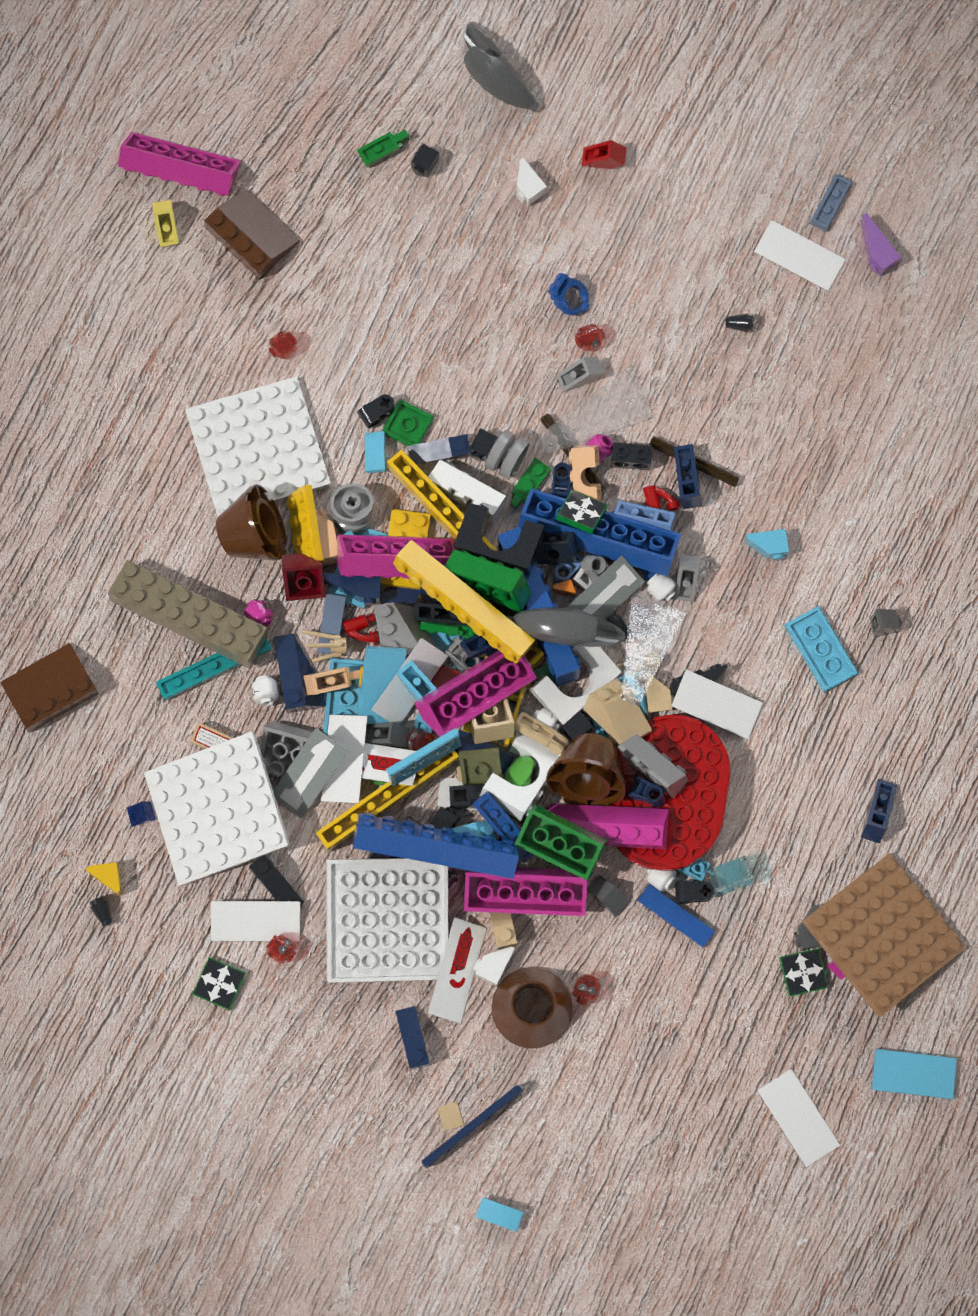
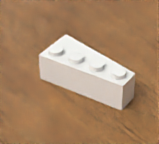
[428,460,506,525]

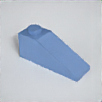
[614,500,676,531]

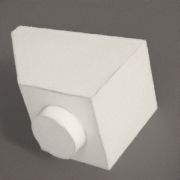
[516,158,547,206]
[473,947,515,986]

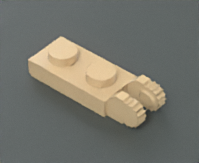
[514,712,568,755]

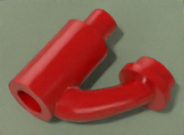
[643,485,681,511]
[342,614,380,646]

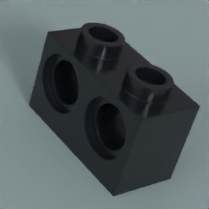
[611,442,652,471]

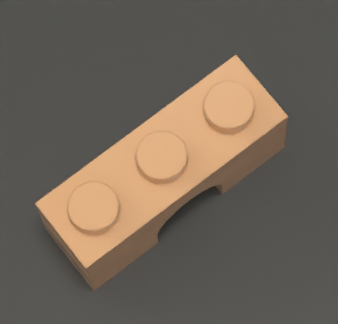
[569,445,602,502]

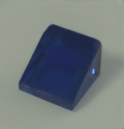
[127,801,155,827]

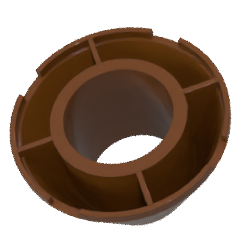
[216,484,287,561]
[546,733,626,806]
[492,967,573,1049]

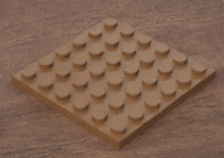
[802,853,967,1018]

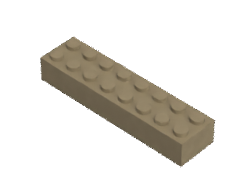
[108,560,268,668]

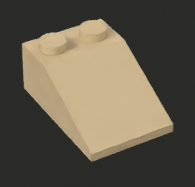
[583,678,652,744]
[469,697,514,744]

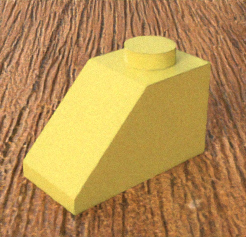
[152,200,179,247]

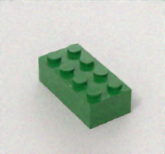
[444,549,532,612]
[514,805,608,880]

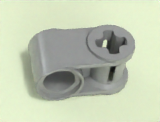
[581,554,609,583]
[442,637,479,671]

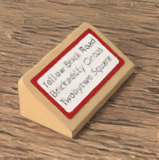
[191,722,233,749]

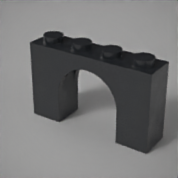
[453,503,546,575]

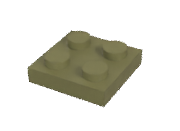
[459,748,503,786]

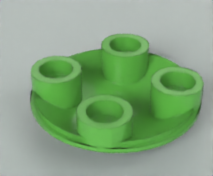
[503,755,536,787]

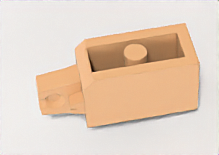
[316,509,339,566]
[304,667,360,695]

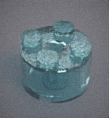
[708,856,754,895]

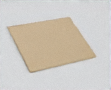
[437,1102,464,1131]

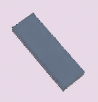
[809,174,852,232]
[317,594,346,654]

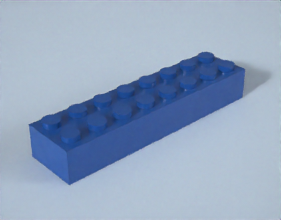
[518,488,681,577]
[497,527,581,687]
[353,812,519,879]

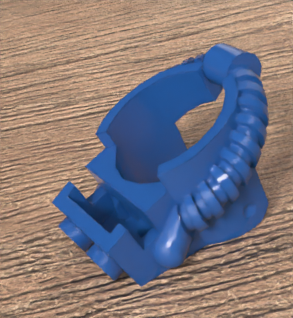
[548,273,590,316]

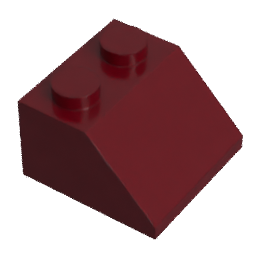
[281,554,325,601]

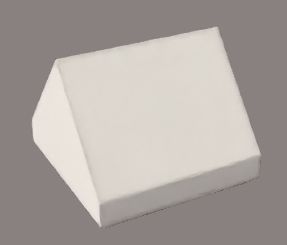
[573,567,592,590]

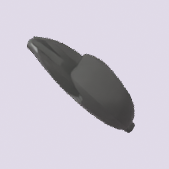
[463,22,540,112]
[507,607,625,647]

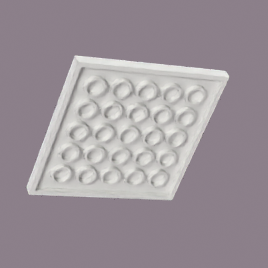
[185,376,331,516]
[144,732,290,886]
[326,858,448,983]

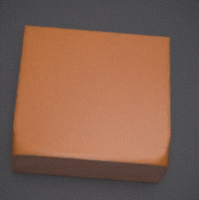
[552,579,576,597]

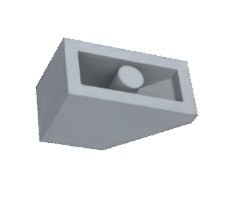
[557,357,604,392]
[674,554,700,602]

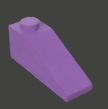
[861,213,901,276]

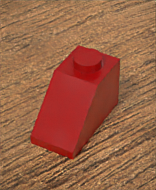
[582,140,627,169]

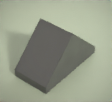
[587,875,629,917]

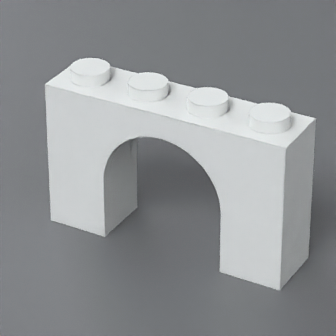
[529,646,621,725]
[480,733,561,821]

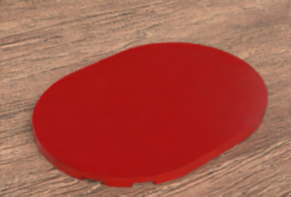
[610,715,731,871]

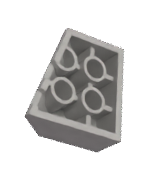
[374,602,438,660]
[260,721,313,778]
[618,734,689,799]

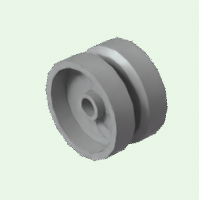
[485,429,530,480]
[330,483,375,534]

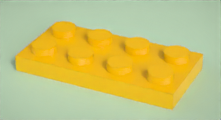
[286,485,323,562]
[381,509,431,590]

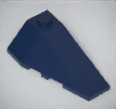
[274,633,326,714]

